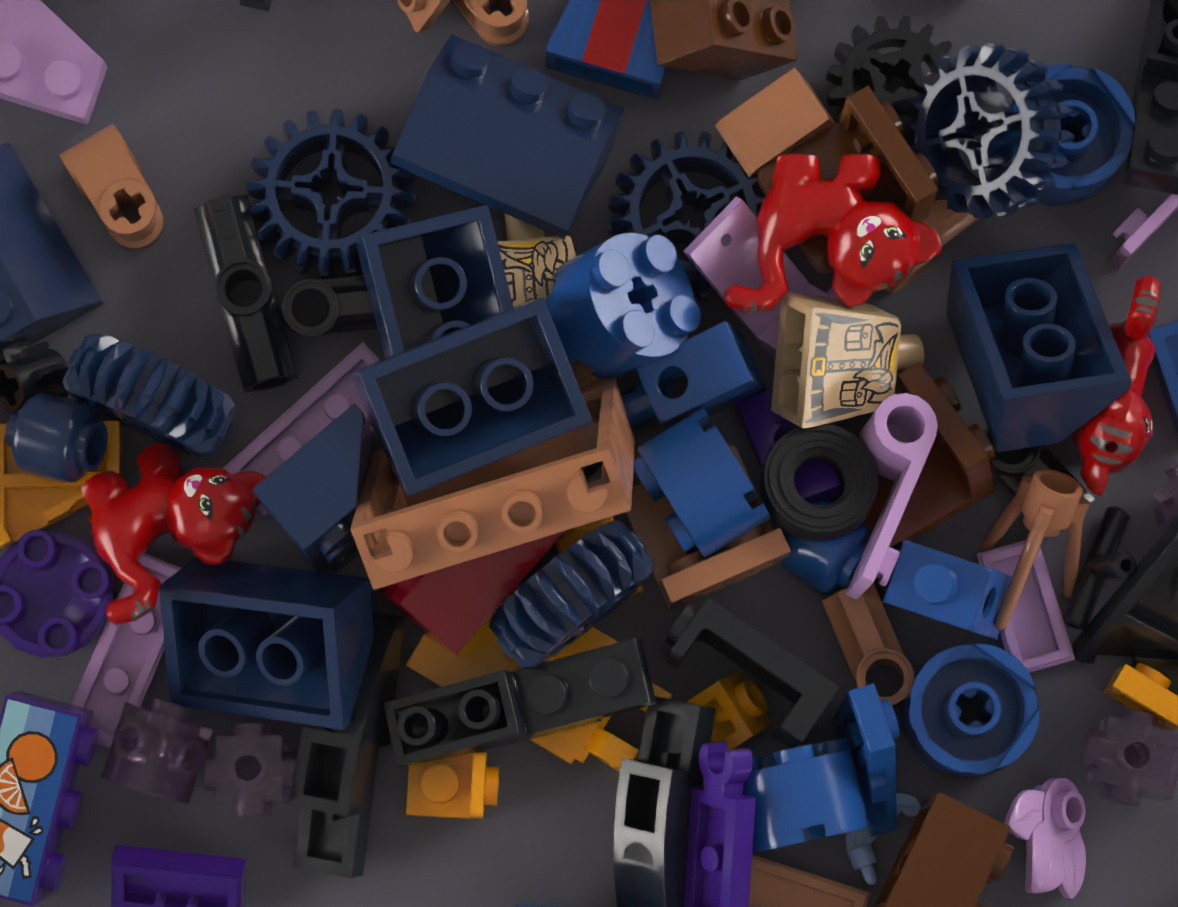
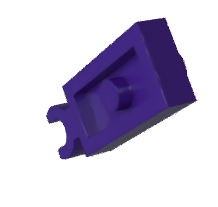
[684,742,756,907]

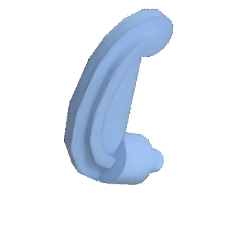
[845,793,921,885]

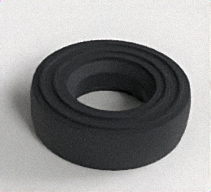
[760,424,878,542]

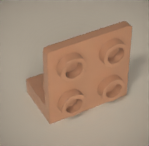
[625,445,791,611]

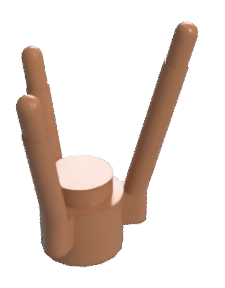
[981,469,1090,631]

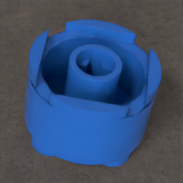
[1001,64,1135,206]
[546,233,701,379]
[633,407,771,558]
[901,644,1039,778]
[743,737,868,853]

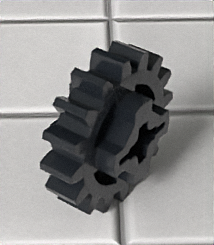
[826,15,952,147]

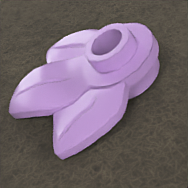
[1004,778,1086,899]

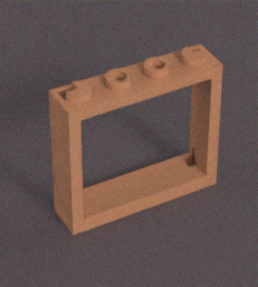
[350,376,635,590]

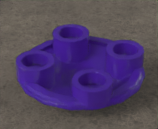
[0,530,114,658]

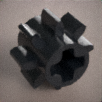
[0,339,69,414]

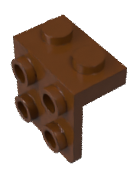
[757,86,938,274]
[832,362,995,550]

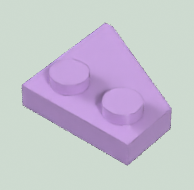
[0,0,108,125]

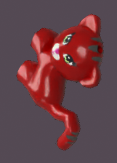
[723,154,942,313]
[1072,275,1161,497]
[81,443,266,625]

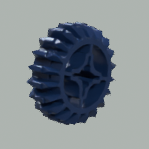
[903,43,1075,218]
[245,108,417,279]
[607,131,766,301]
[62,334,237,457]
[489,521,655,669]

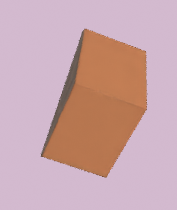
[715,67,836,177]

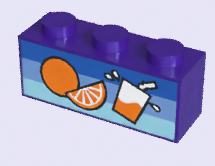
[0,691,99,907]

